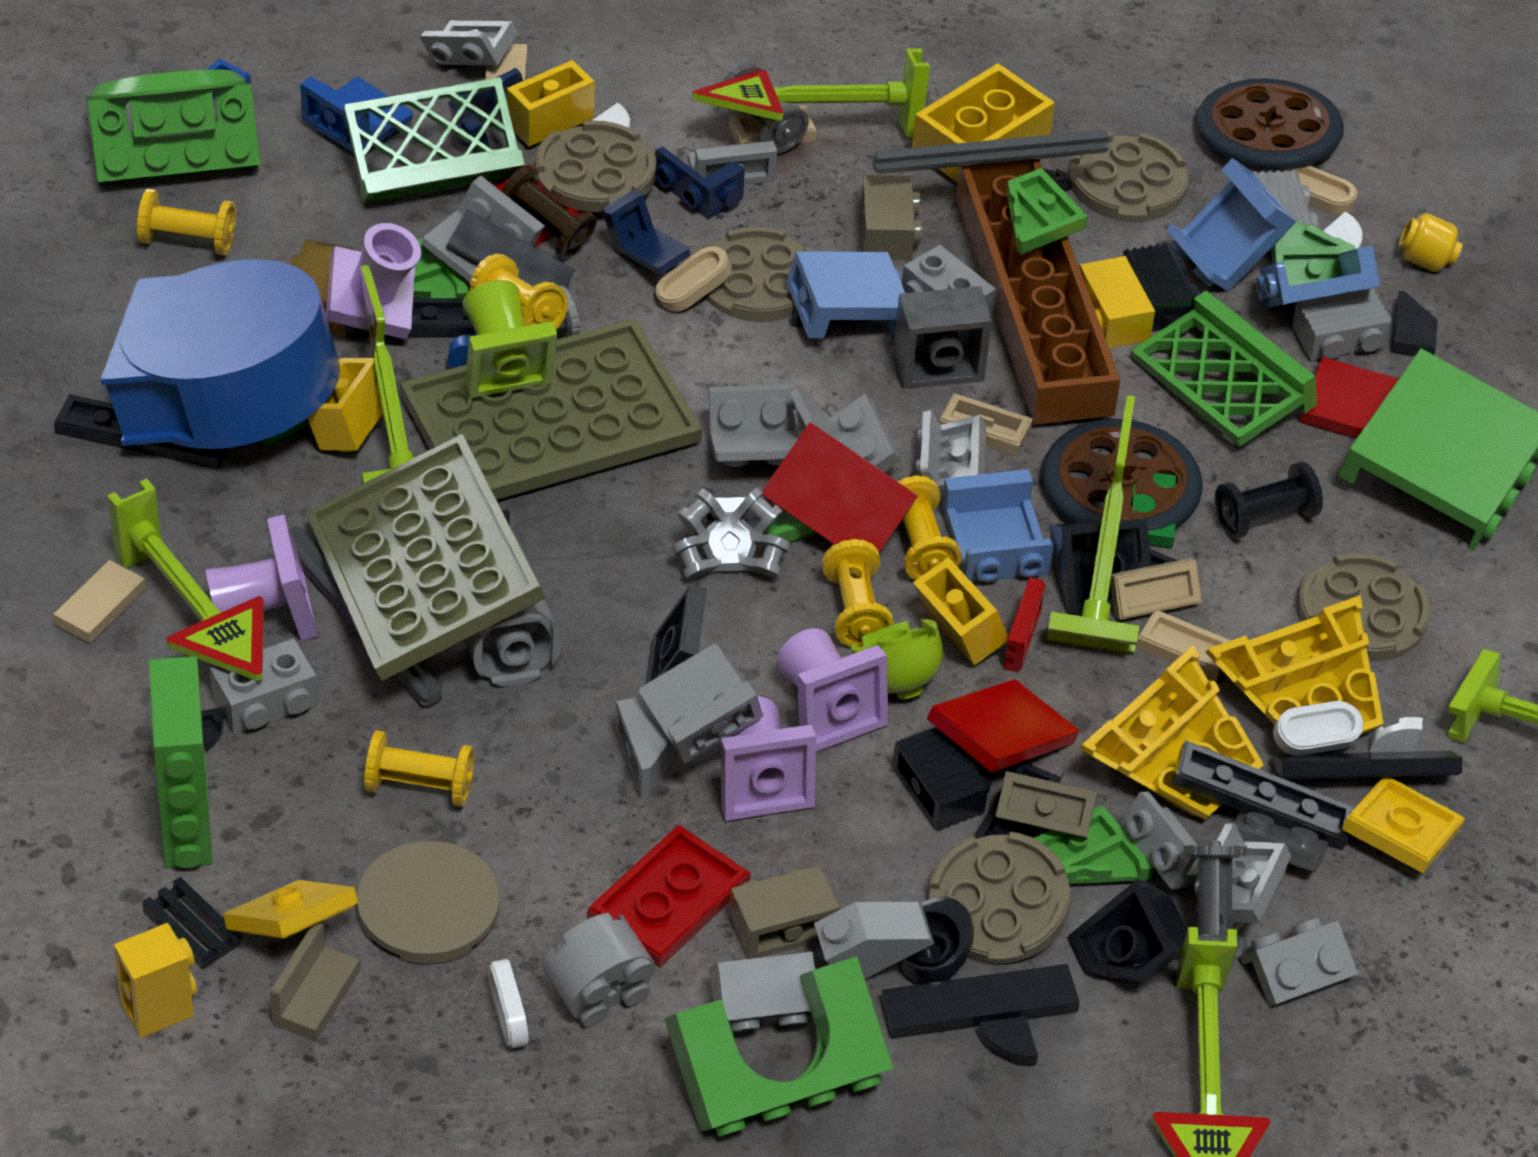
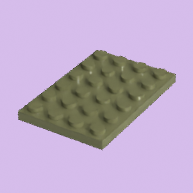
[400,318,702,500]
[305,434,546,681]

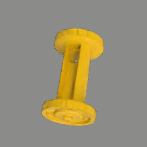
[137,189,236,256]
[470,254,568,329]
[898,476,962,580]
[822,539,894,647]
[364,730,475,807]

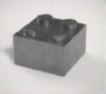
[893,286,992,389]

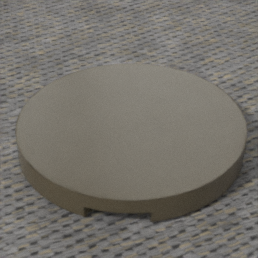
[535,121,656,212]
[1069,132,1188,221]
[704,227,813,322]
[1298,553,1431,661]
[929,832,1071,964]
[357,841,500,964]

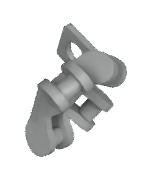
[672,487,791,579]

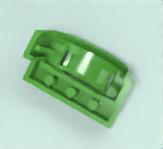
[85,69,260,182]

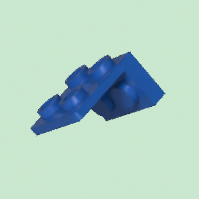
[300,76,413,152]

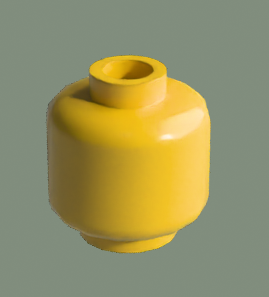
[1399,213,1463,273]

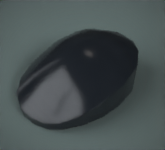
[898,897,974,984]

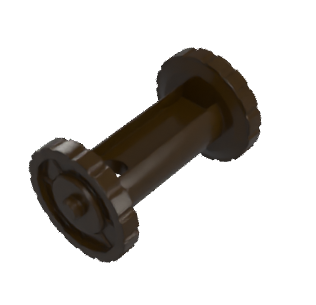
[501,165,597,260]

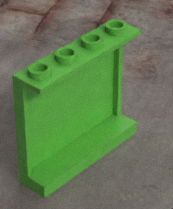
[1338,348,1538,551]

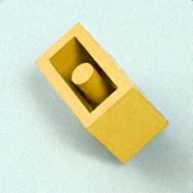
[507,60,595,146]
[1079,256,1155,348]
[308,358,383,452]
[913,557,1009,666]
[113,923,197,1038]

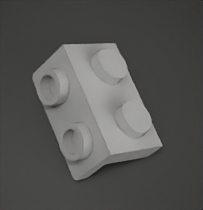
[420,20,518,66]
[916,410,986,498]
[1120,792,1198,889]
[1194,823,1291,924]
[1240,917,1358,1006]

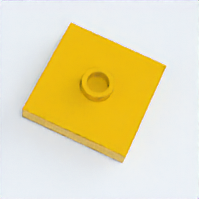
[1342,777,1466,874]
[223,880,358,939]

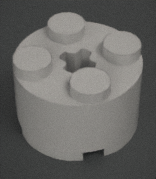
[464,599,562,687]
[542,913,655,1027]

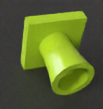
[462,280,557,399]

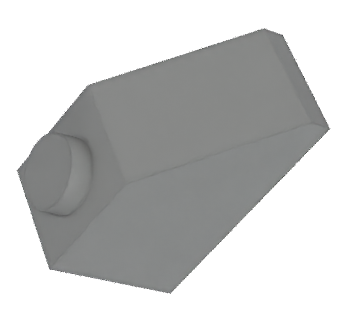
[615,696,679,799]
[814,902,934,979]

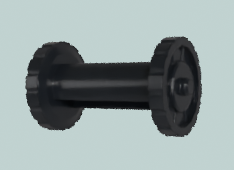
[1214,461,1323,540]

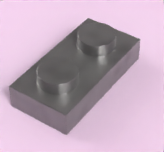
[1233,812,1328,872]

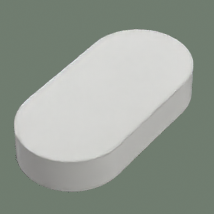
[1273,701,1363,756]
[488,959,529,1049]

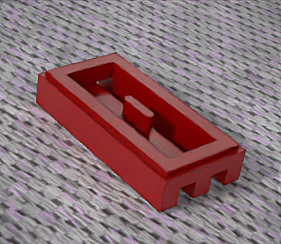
[1004,577,1046,673]

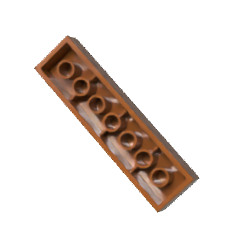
[956,159,1120,425]

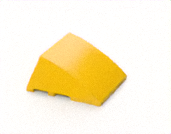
[1205,595,1384,735]
[1079,645,1264,820]

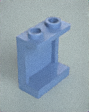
[1166,158,1297,292]
[1256,246,1380,308]
[786,251,905,338]
[941,469,1053,583]

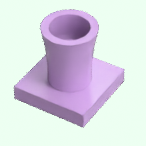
[326,223,421,339]
[206,514,318,641]
[777,628,888,752]
[721,696,816,821]

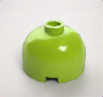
[851,619,944,699]

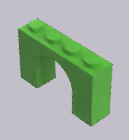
[149,656,213,869]
[664,956,894,1137]

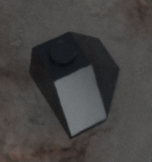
[1049,518,1151,614]
[1068,879,1188,983]

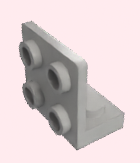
[421,176,544,283]
[708,384,798,467]
[790,388,902,472]
[639,644,764,764]

